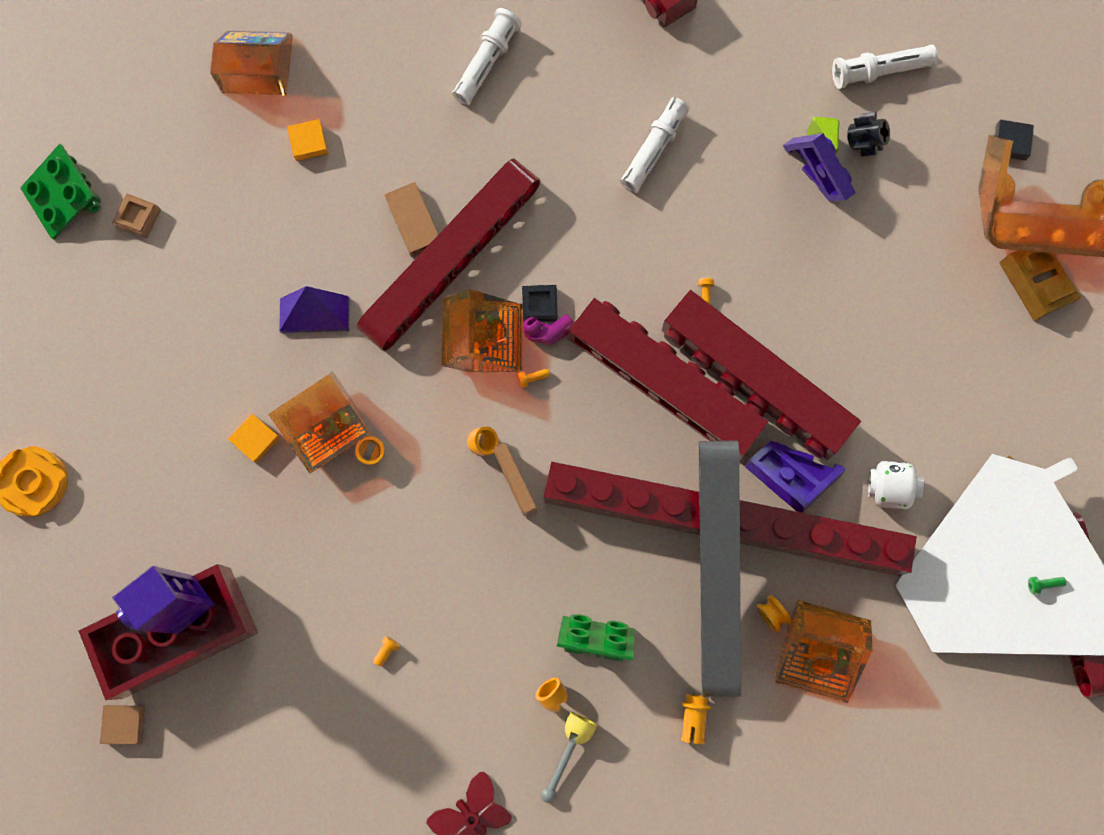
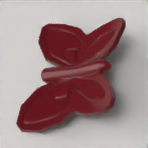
[426,772,512,835]

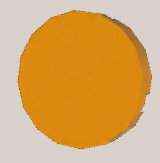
[0,446,68,517]

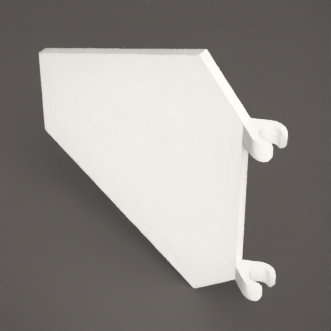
[895,454,1104,655]

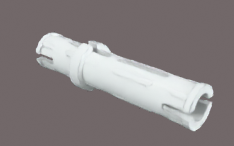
[620,97,690,193]

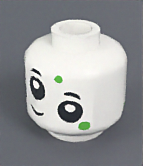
[868,461,924,510]

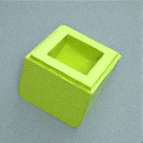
[807,117,840,155]

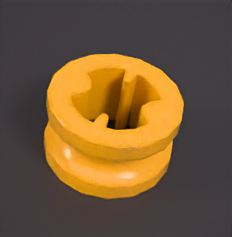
[756,595,792,633]

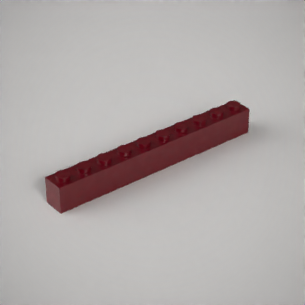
[544,461,917,576]

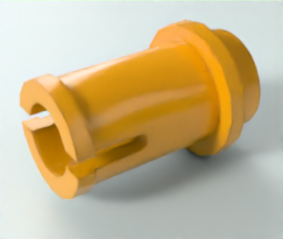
[681,694,712,744]

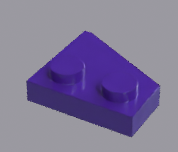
[782,133,856,201]
[745,441,846,513]

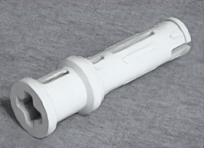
[452,8,522,106]
[832,45,938,89]

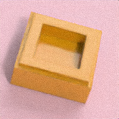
[287,119,328,161]
[228,413,280,464]

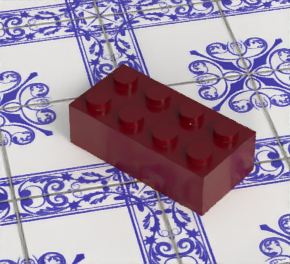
[78,564,258,700]

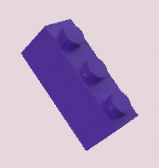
[112,566,215,634]

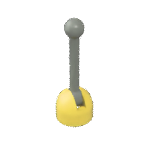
[541,712,598,803]

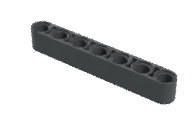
[699,440,741,697]

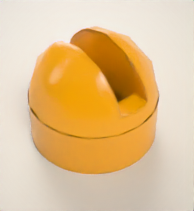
[467,426,499,456]
[355,436,384,465]
[535,678,569,711]

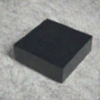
[992,119,1034,161]
[522,285,558,322]

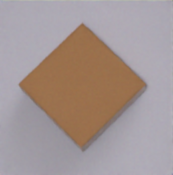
[112,193,161,238]
[100,705,145,744]

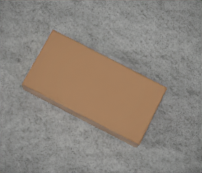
[384,182,438,257]
[493,443,537,517]

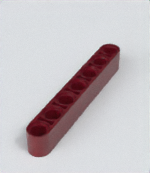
[356,158,541,352]

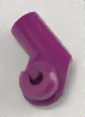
[523,314,574,345]

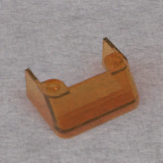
[978,135,1104,257]

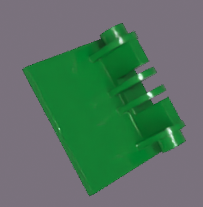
[20,143,101,240]
[557,614,635,662]

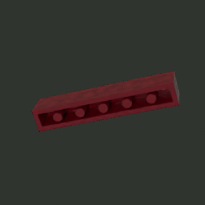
[661,289,861,460]
[569,298,769,461]

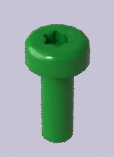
[1028,577,1066,595]

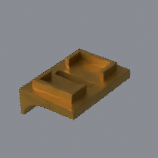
[999,239,1081,321]

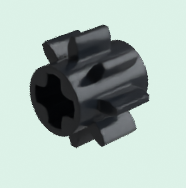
[847,112,890,157]

